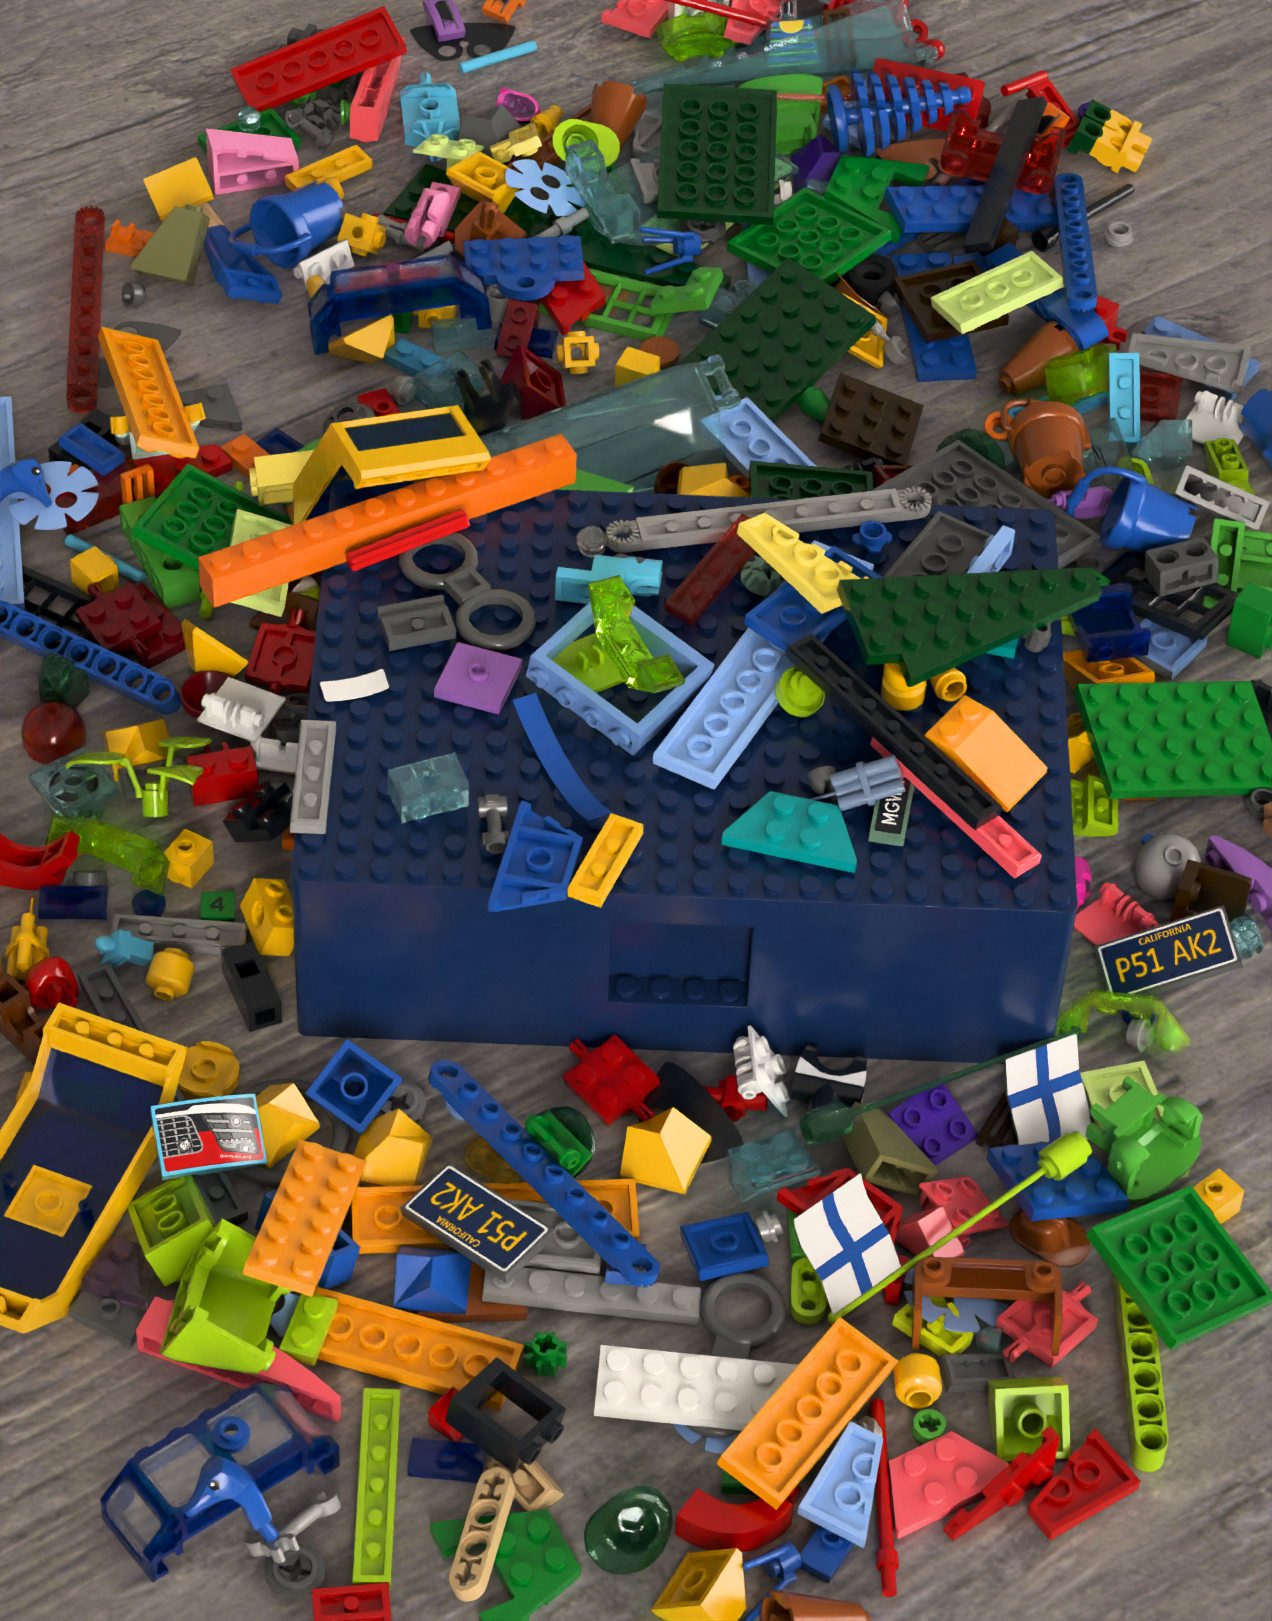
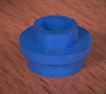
[212,1416,250,1454]

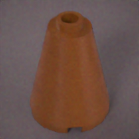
[590,81,648,155]
[998,321,1083,396]
[760,1590,871,1621]

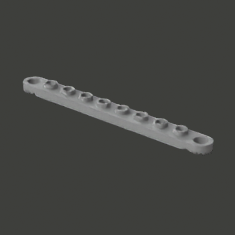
[606,486,932,553]

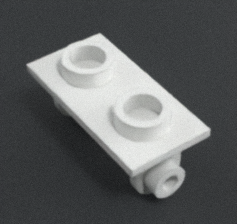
[293,239,355,289]
[250,736,298,775]

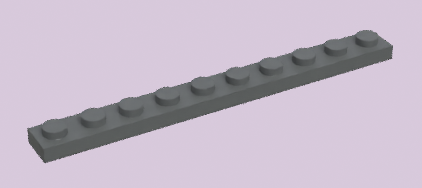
[77,962,248,1225]

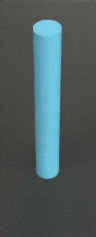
[458,40,537,74]
[65,534,146,583]

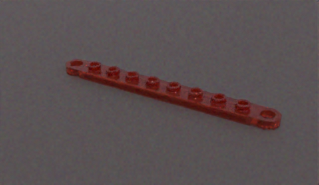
[66,205,105,413]

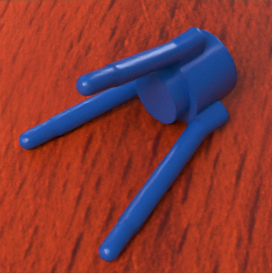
[639,227,701,275]
[742,1541,802,1621]

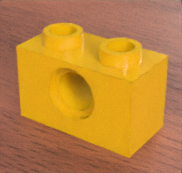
[240,878,294,956]

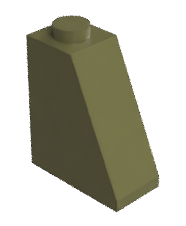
[130,204,210,286]
[838,1102,938,1197]

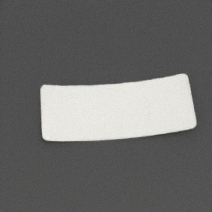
[320,669,389,702]

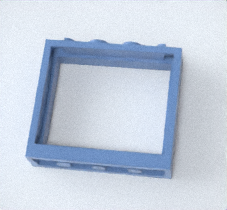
[526,586,715,756]

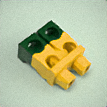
[1067,99,1152,173]

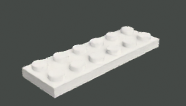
[594,1345,798,1431]

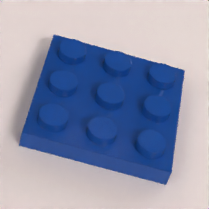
[987,1141,1129,1221]

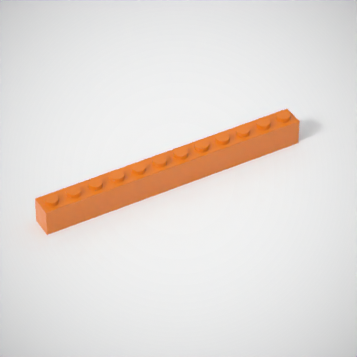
[198,433,577,608]

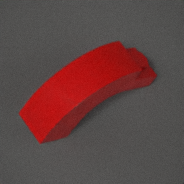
[0,830,81,890]
[675,1484,802,1553]

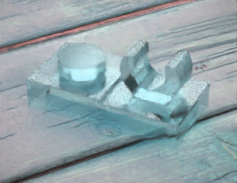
[431,313,493,353]

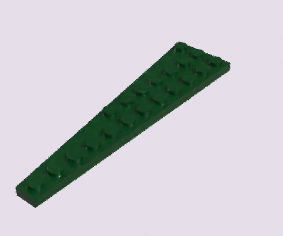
[384,164,731,302]

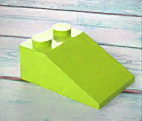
[127,1175,217,1287]

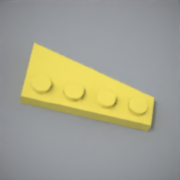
[737,513,869,614]

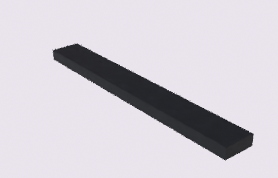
[962,96,1047,254]
[784,633,1002,830]

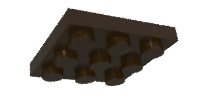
[893,260,1009,343]
[817,373,924,473]

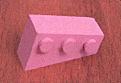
[206,129,299,195]

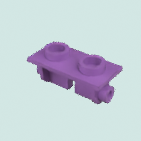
[1047,485,1113,520]

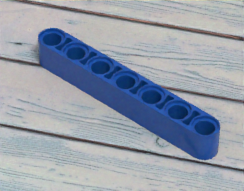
[983,242,1109,351]
[0,600,182,715]

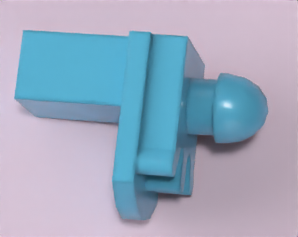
[95,929,154,969]

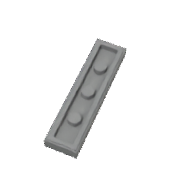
[290,720,336,834]
[110,913,249,955]

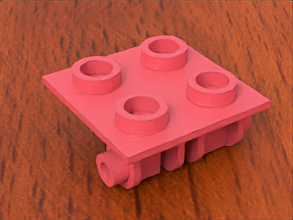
[1074,882,1159,946]
[919,1176,1010,1248]

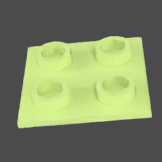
[413,134,484,170]

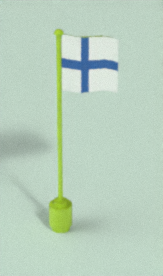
[794,1131,1092,1325]

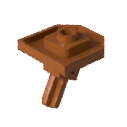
[455,197,527,258]

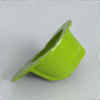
[552,119,620,169]

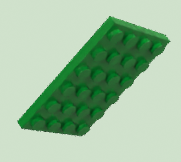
[1073,681,1272,799]

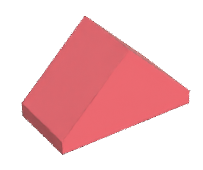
[896,1206,964,1258]

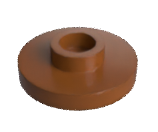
[640,336,679,368]

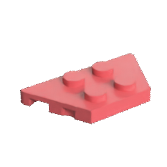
[888,1431,1009,1539]

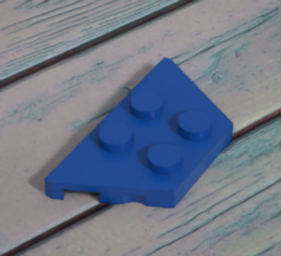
[488,801,583,912]

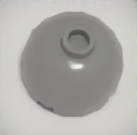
[1134,833,1201,901]

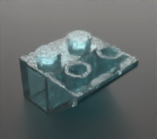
[727,1130,821,1203]

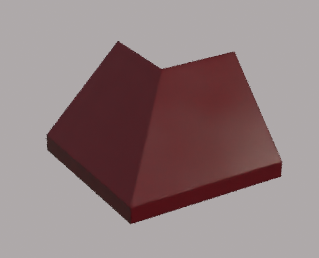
[500,344,568,420]

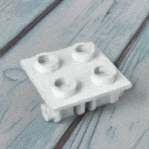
[1176,390,1245,446]
[197,677,286,743]
[733,1025,789,1117]

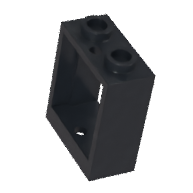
[445,1357,566,1473]

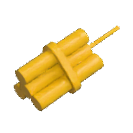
[5,898,49,982]

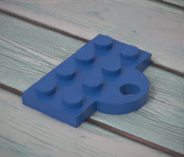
[464,235,584,301]

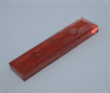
[664,513,756,626]

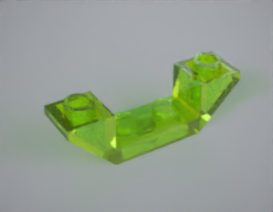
[588,575,685,693]
[45,815,170,895]
[1056,989,1191,1051]

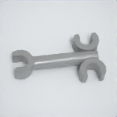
[245,1490,341,1563]

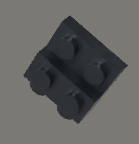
[223,781,294,843]

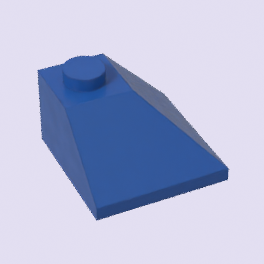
[305,1039,403,1135]

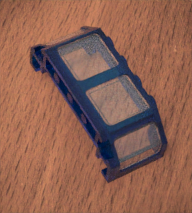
[307,254,492,355]
[100,1383,340,1582]

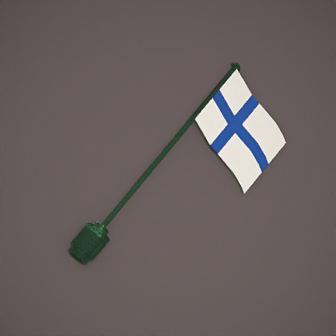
[799,1025,1091,1145]

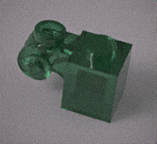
[38,652,89,718]

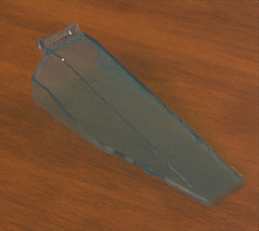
[627,0,939,95]
[479,354,741,493]

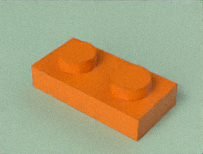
[220,433,270,480]

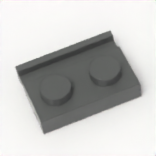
[377,594,456,651]

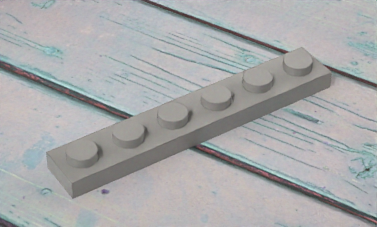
[482,1267,701,1326]

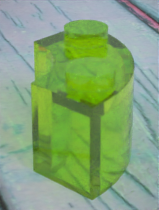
[656,12,738,63]
[1045,344,1117,405]

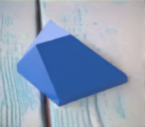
[394,1246,471,1315]

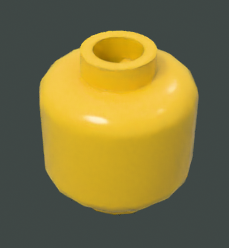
[146,947,195,1001]
[893,1353,942,1409]

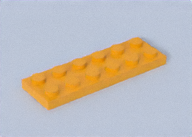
[242,1139,367,1297]
[315,1287,524,1411]
[717,1317,898,1510]

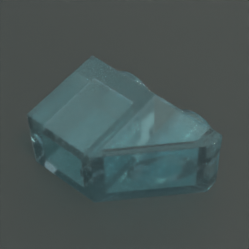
[1127,419,1193,464]

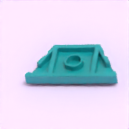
[721,791,857,873]

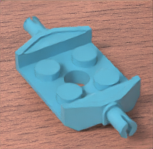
[399,72,461,162]

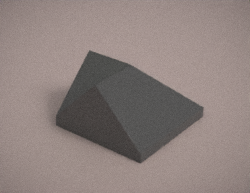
[457,104,522,166]

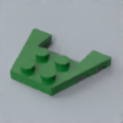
[824,154,930,244]
[430,1509,581,1621]

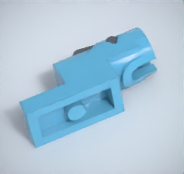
[555,553,663,604]

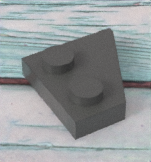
[179,383,242,431]

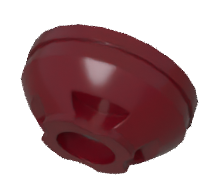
[180,670,232,719]

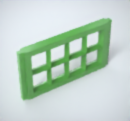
[538,268,675,341]

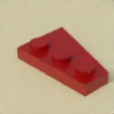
[122,444,233,500]
[1027,1428,1140,1540]

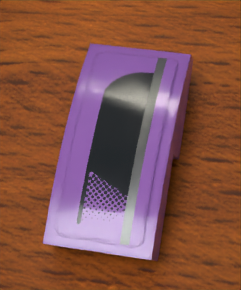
[423,0,466,42]

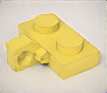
[490,123,542,163]

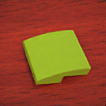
[1070,774,1118,837]

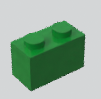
[1226,582,1272,659]

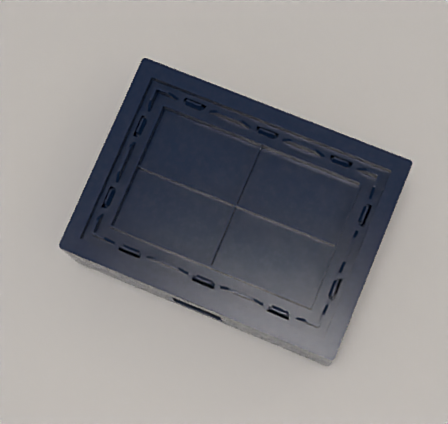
[291,481,1078,1064]

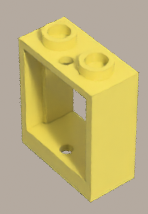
[249,450,332,506]

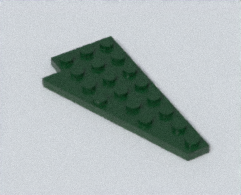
[837,567,1102,687]

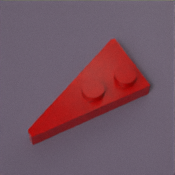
[943,1426,1060,1541]

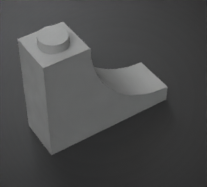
[1161,465,1270,531]

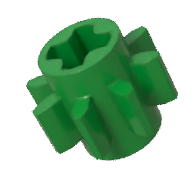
[524,1332,567,1377]

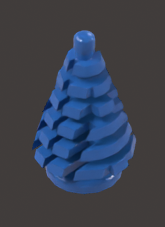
[826,70,972,157]

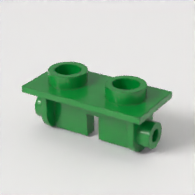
[525,1111,593,1177]

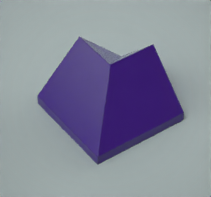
[790,134,852,196]

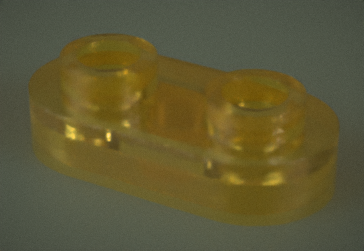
[464,1137,522,1184]

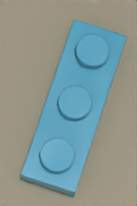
[1108,353,1140,444]

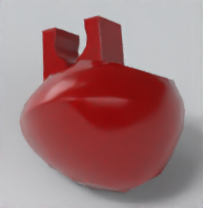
[24,956,79,1011]

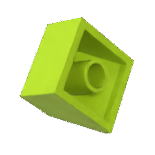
[988,1376,1071,1462]

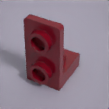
[496,299,541,359]

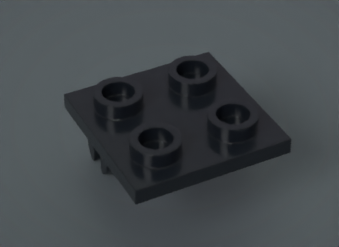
[454,359,516,437]

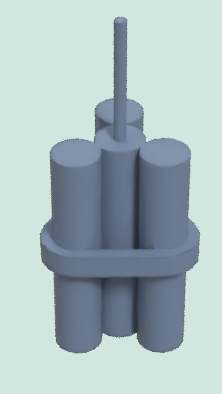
[810,755,906,811]

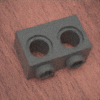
[1145,537,1218,597]

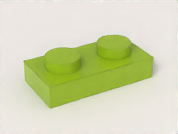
[279,1294,338,1366]

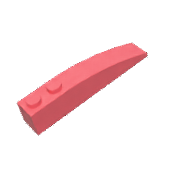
[350,37,405,143]
[136,1296,341,1422]

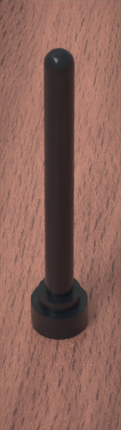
[1031,184,1135,252]

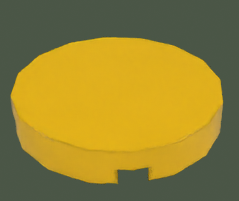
[178,1041,240,1100]

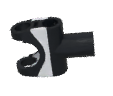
[790,1044,867,1142]

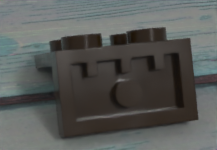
[1170,859,1252,925]

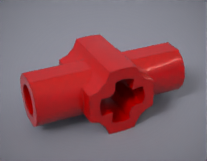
[703,1075,768,1122]

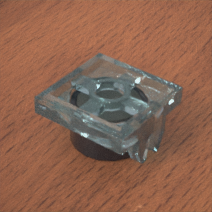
[28,747,120,827]

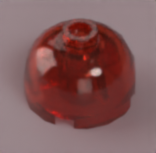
[21,700,87,765]

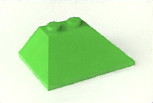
[1203,518,1272,609]

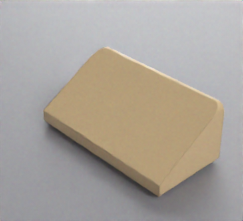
[486,1457,565,1512]

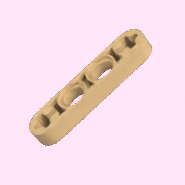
[449,1467,515,1602]

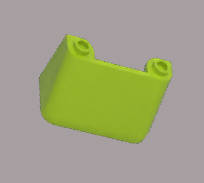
[160,1218,291,1375]

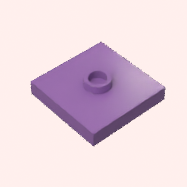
[434,642,522,715]

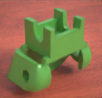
[737,74,823,160]
[1086,1076,1203,1204]

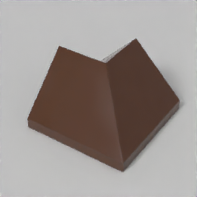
[249,575,321,632]

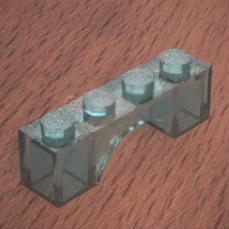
[565,140,640,244]

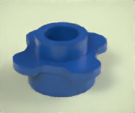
[852,521,892,554]

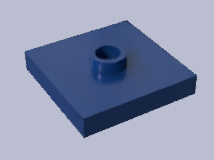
[680,1212,769,1281]

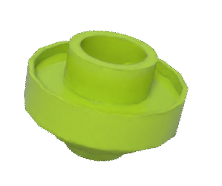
[775,667,825,718]

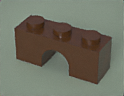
[0,973,75,1074]

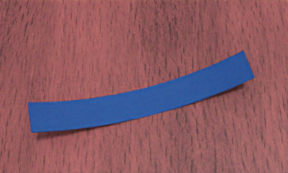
[512,693,613,821]

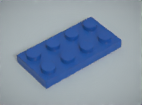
[744,546,883,652]

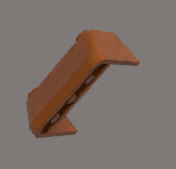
[912,1257,1063,1356]

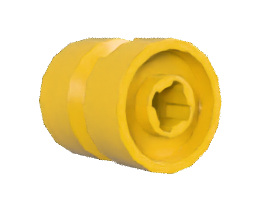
[881,663,927,711]

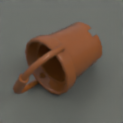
[1000,398,1092,499]

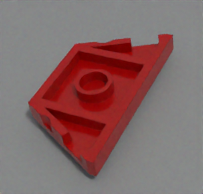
[539,261,606,335]
[776,1167,903,1245]

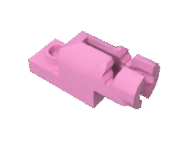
[404,182,461,249]

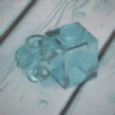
[699,279,756,330]

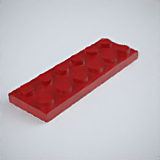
[230,6,407,115]

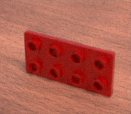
[867,58,985,137]

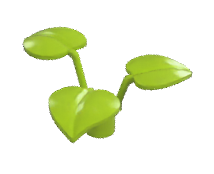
[66,736,212,817]

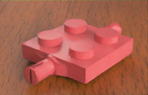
[996,1281,1099,1368]

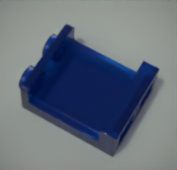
[1067,583,1151,663]

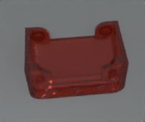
[940,104,1067,195]

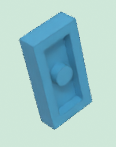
[384,338,450,386]

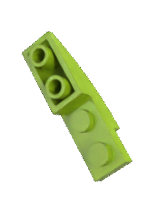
[1204,438,1254,520]

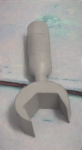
[860,304,908,364]

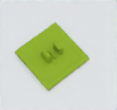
[552,630,637,693]

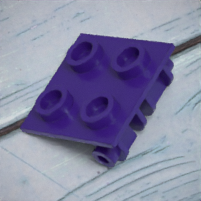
[887,1078,978,1166]

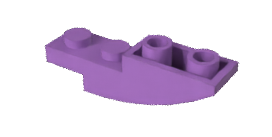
[1204,835,1272,932]

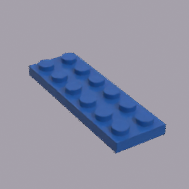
[884,184,1058,233]
[891,252,977,382]

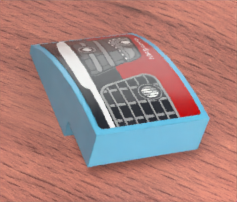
[150,1094,267,1180]

